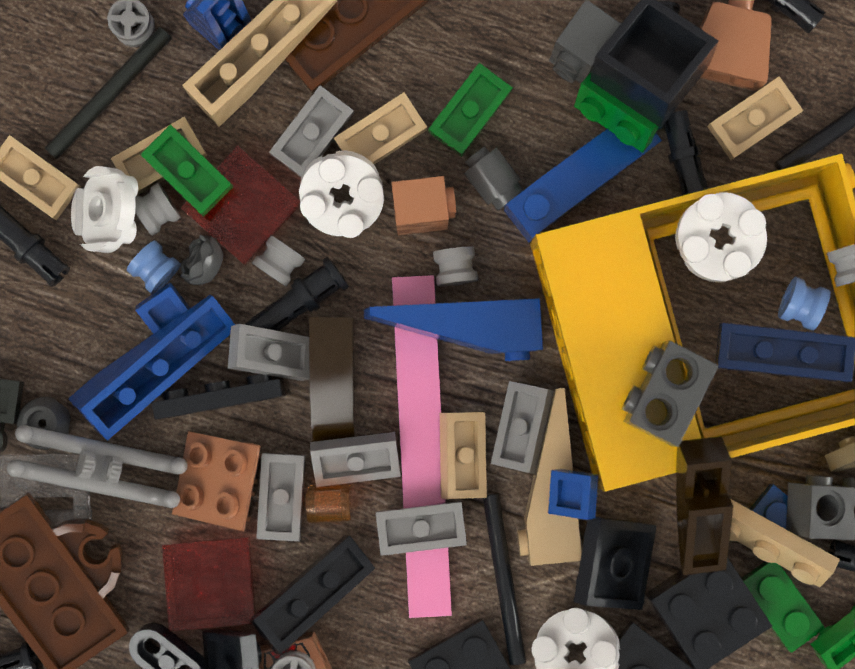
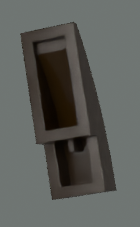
[309,317,355,442]
[676,436,733,575]

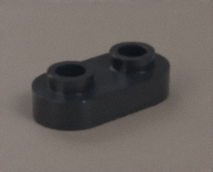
[129,623,209,669]

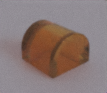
[305,483,352,523]

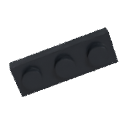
[152,374,286,420]
[249,535,376,654]

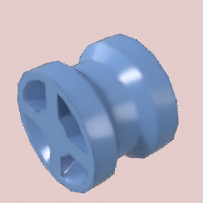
[127,240,181,294]
[778,277,830,331]

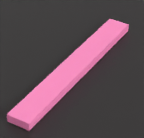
[392,275,452,618]

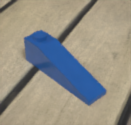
[183,0,251,50]
[504,129,662,243]
[68,295,236,441]
[364,298,543,361]

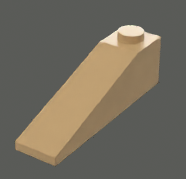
[182,0,337,127]
[517,388,582,566]

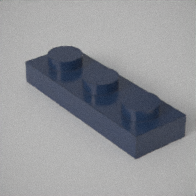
[715,323,855,382]

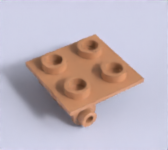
[172,431,262,531]

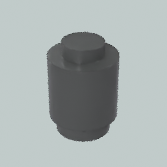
[464,146,524,211]

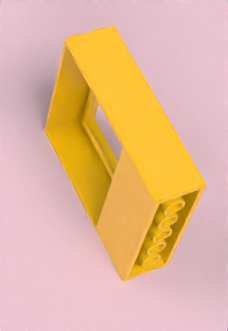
[530,154,855,492]

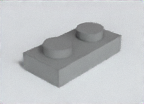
[269,85,354,178]
[228,324,310,381]
[491,381,554,474]
[310,432,401,487]
[256,453,306,541]
[376,501,467,556]

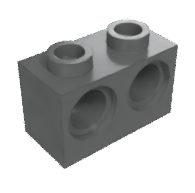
[549,0,621,83]
[622,341,719,447]
[786,475,855,540]

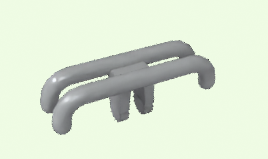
[7,425,188,508]

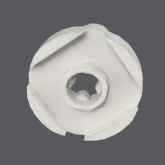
[299,150,384,238]
[71,166,138,253]
[675,192,767,282]
[531,608,620,669]

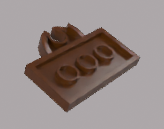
[285,0,430,94]
[0,492,129,669]

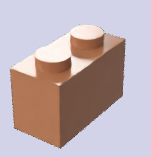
[391,176,456,235]

